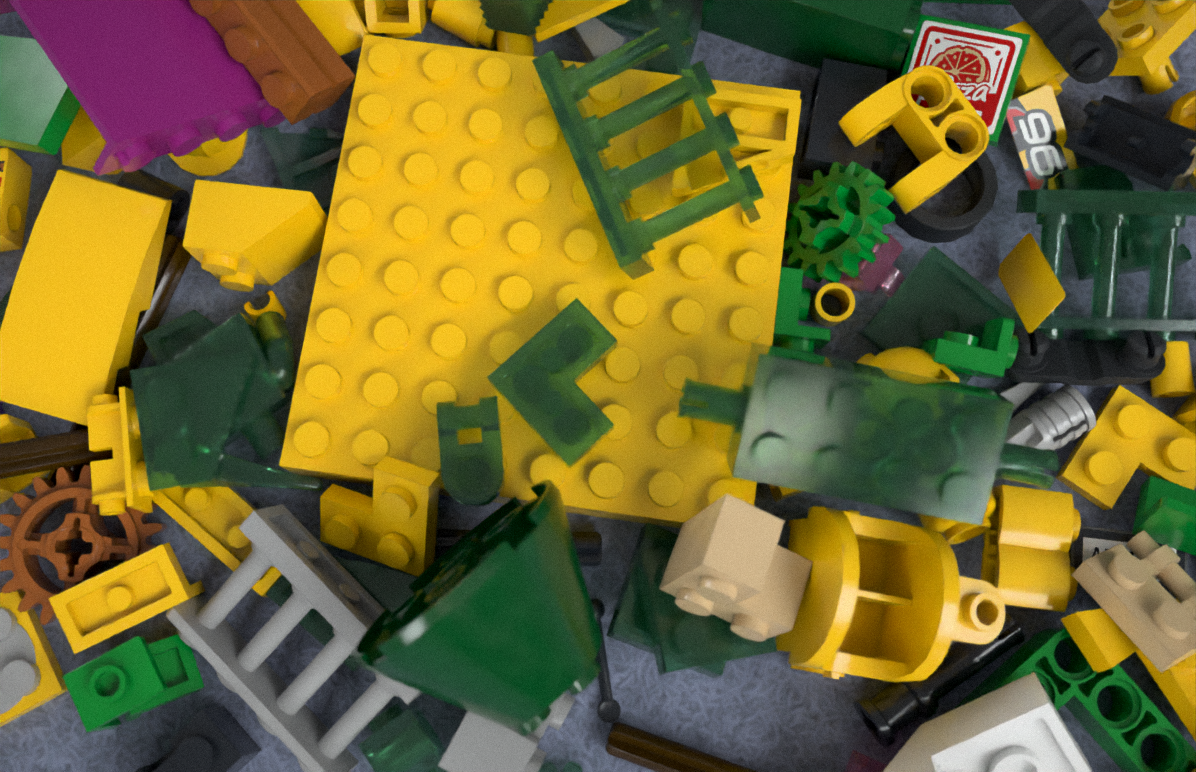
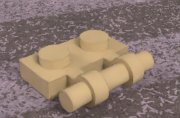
[1072,531,1196,673]

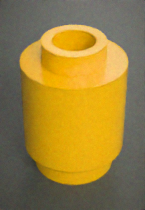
[427,0,510,49]

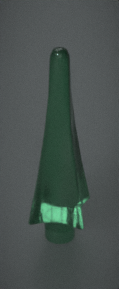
[156,440,323,492]

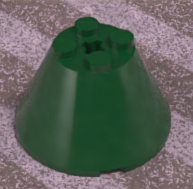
[351,479,602,736]

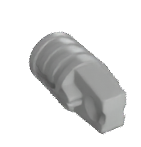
[986,385,1096,473]

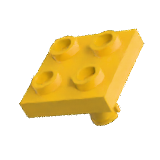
[1068,0,1196,95]

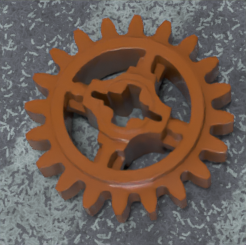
[0,465,167,625]

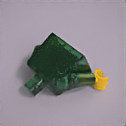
[131,291,295,460]

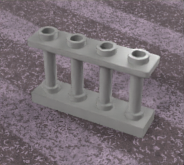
[166,504,423,772]

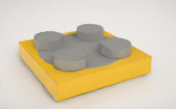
[0,590,68,727]

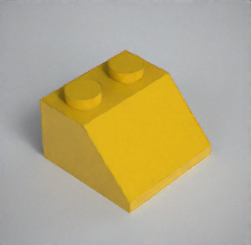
[183,179,328,292]

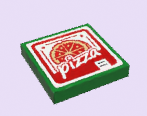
[901,14,1031,147]

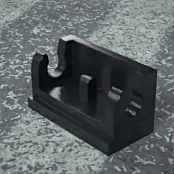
[1063,95,1196,192]

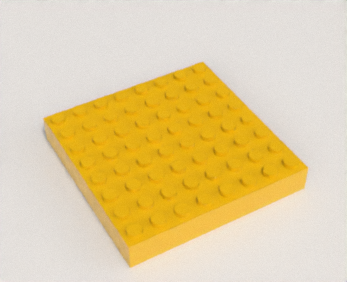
[279,34,801,528]

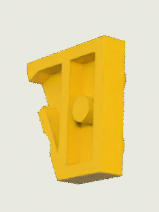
[671,84,802,197]

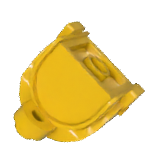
[772,506,1005,682]

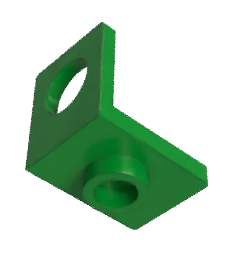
[62,636,167,732]

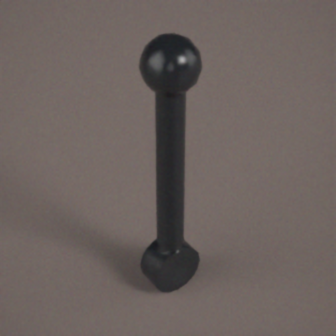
[591,598,621,723]

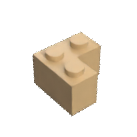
[659,494,813,642]

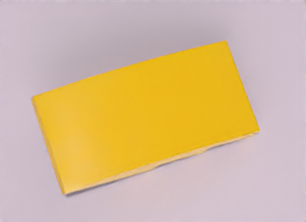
[0,169,172,426]

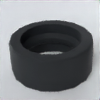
[885,137,998,243]

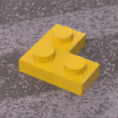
[1056,385,1196,510]
[320,455,440,576]

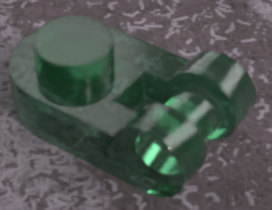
[436,396,505,507]

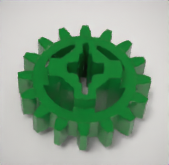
[783,161,896,283]

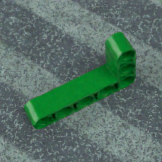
[951,628,1196,772]

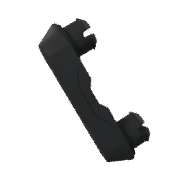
[1009,0,1118,84]
[1004,329,1167,386]

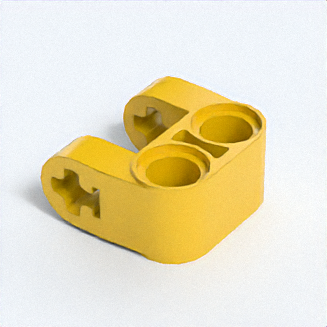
[838,65,989,214]

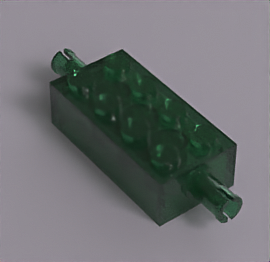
[677,342,1058,526]

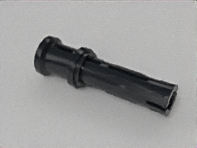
[854,612,1025,748]

